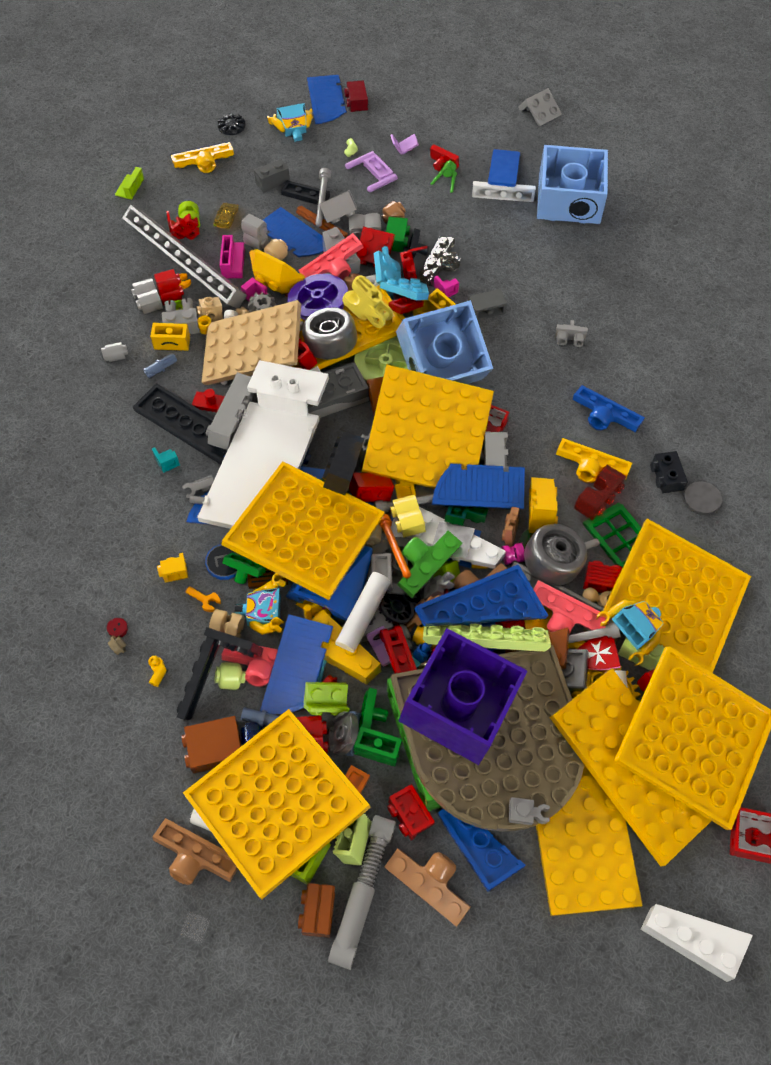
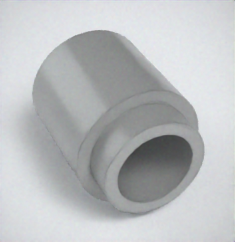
[101,342,128,362]

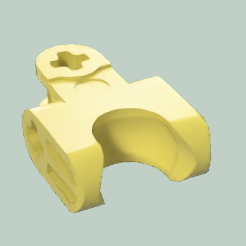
[342,275,393,328]

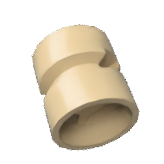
[209,609,245,638]

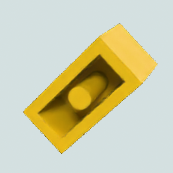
[150,323,190,351]

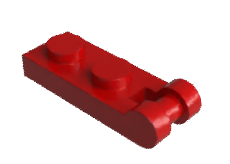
[380,625,417,674]

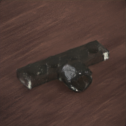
[417,236,461,286]

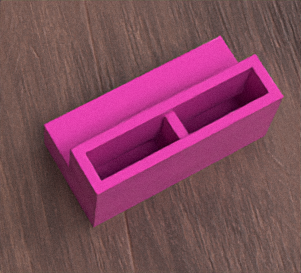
[220,235,245,278]

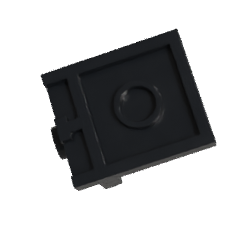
[177,627,263,720]

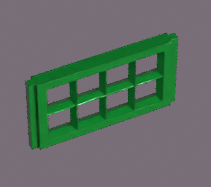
[582,502,641,567]

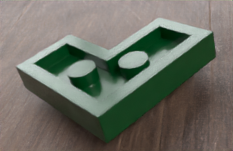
[444,506,488,526]

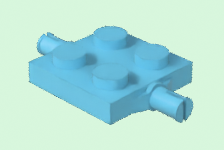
[374,246,401,299]

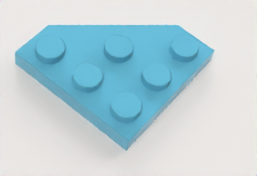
[380,278,429,300]

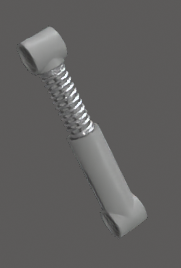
[328,815,396,970]

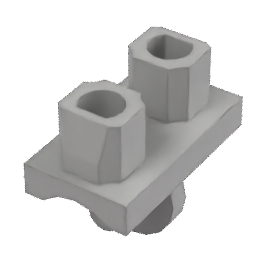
[555,320,588,347]

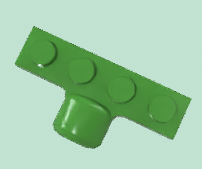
[397,530,463,598]

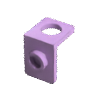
[390,134,419,154]
[366,626,391,666]

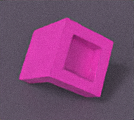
[434,276,459,297]
[241,277,268,302]

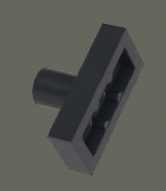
[408,228,429,260]

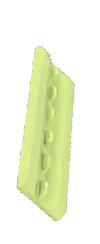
[423,623,551,652]

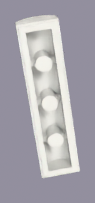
[472,181,536,202]
[335,572,390,653]

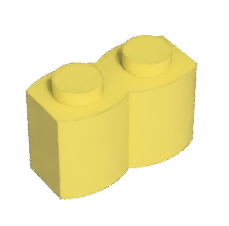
[390,495,426,538]

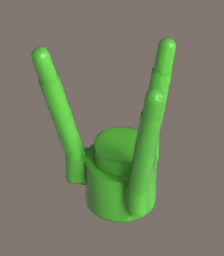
[430,160,457,193]

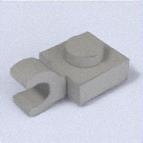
[182,475,214,498]

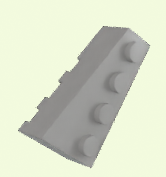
[206,372,256,450]

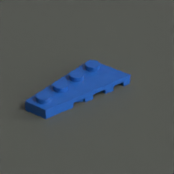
[437,809,526,892]

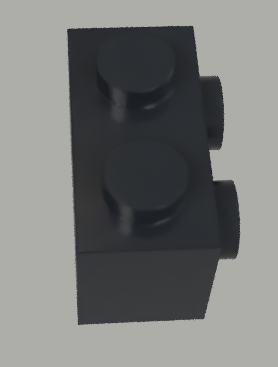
[650,451,688,494]

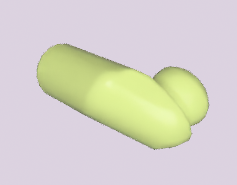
[344,138,358,157]

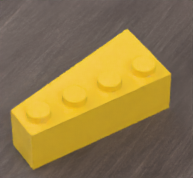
[312,610,381,685]

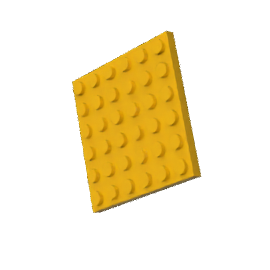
[362,364,494,489]
[222,461,385,600]
[603,519,751,673]
[614,646,771,830]
[183,709,371,900]

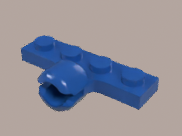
[572,385,645,432]

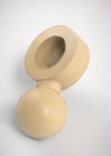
[582,588,611,608]

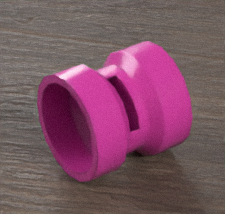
[501,543,525,565]

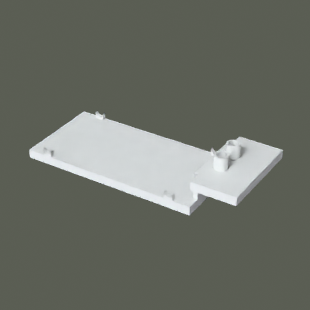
[198,360,329,529]

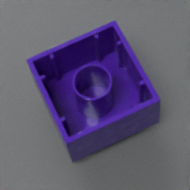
[398,628,527,765]

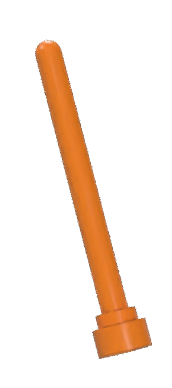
[379,514,411,579]

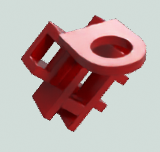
[166,211,200,240]
[400,246,428,280]

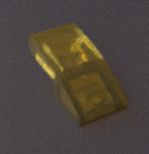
[214,203,239,229]

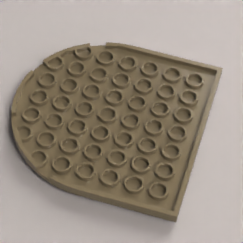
[391,645,584,831]

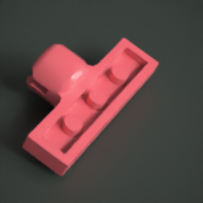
[298,233,363,281]
[533,580,611,635]
[222,646,278,687]

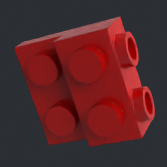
[356,226,395,267]

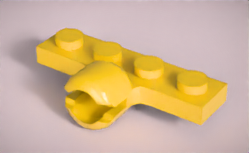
[171,142,234,173]
[556,438,632,483]

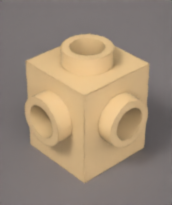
[196,297,223,322]

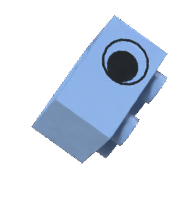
[537,145,608,224]
[396,300,493,384]

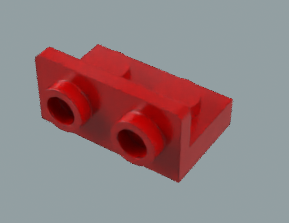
[387,784,435,841]

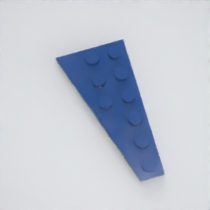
[415,564,549,627]

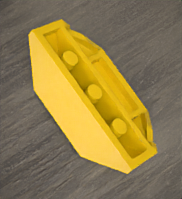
[249,249,305,294]

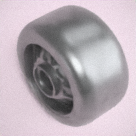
[302,308,357,360]
[524,524,587,585]

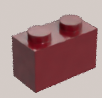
[344,80,368,112]

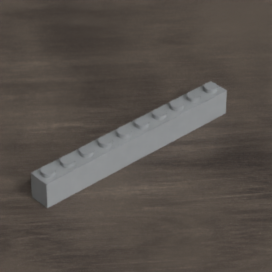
[122,204,247,308]

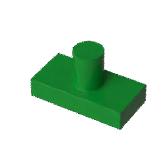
[222,552,266,584]
[358,688,388,732]

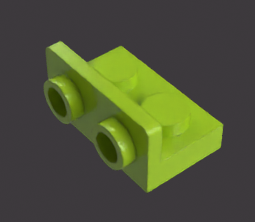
[304,682,350,715]

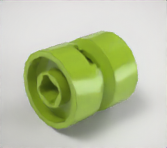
[178,201,200,228]

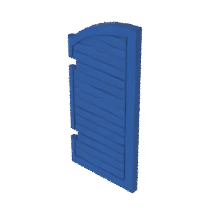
[307,75,347,124]
[263,207,324,258]
[432,463,525,509]
[260,614,333,714]

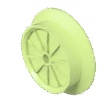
[354,337,408,380]

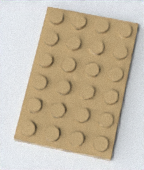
[202,300,301,385]

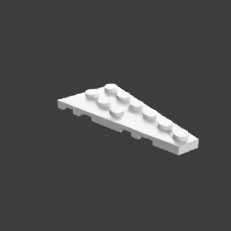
[382,507,506,569]

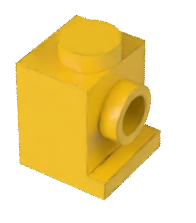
[157,553,188,583]

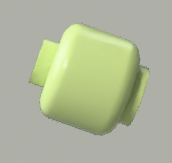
[215,662,246,690]

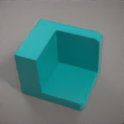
[152,447,180,473]

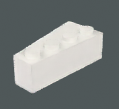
[641,904,753,982]

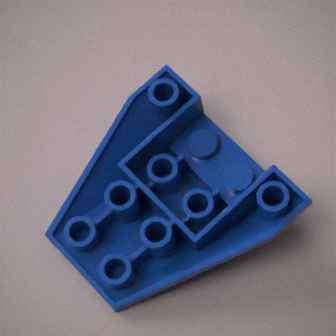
[286,546,373,621]

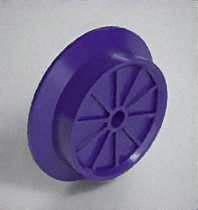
[288,274,348,320]

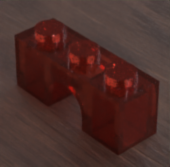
[574,465,626,521]

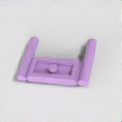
[345,151,398,192]

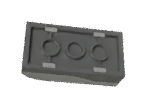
[307,362,369,418]

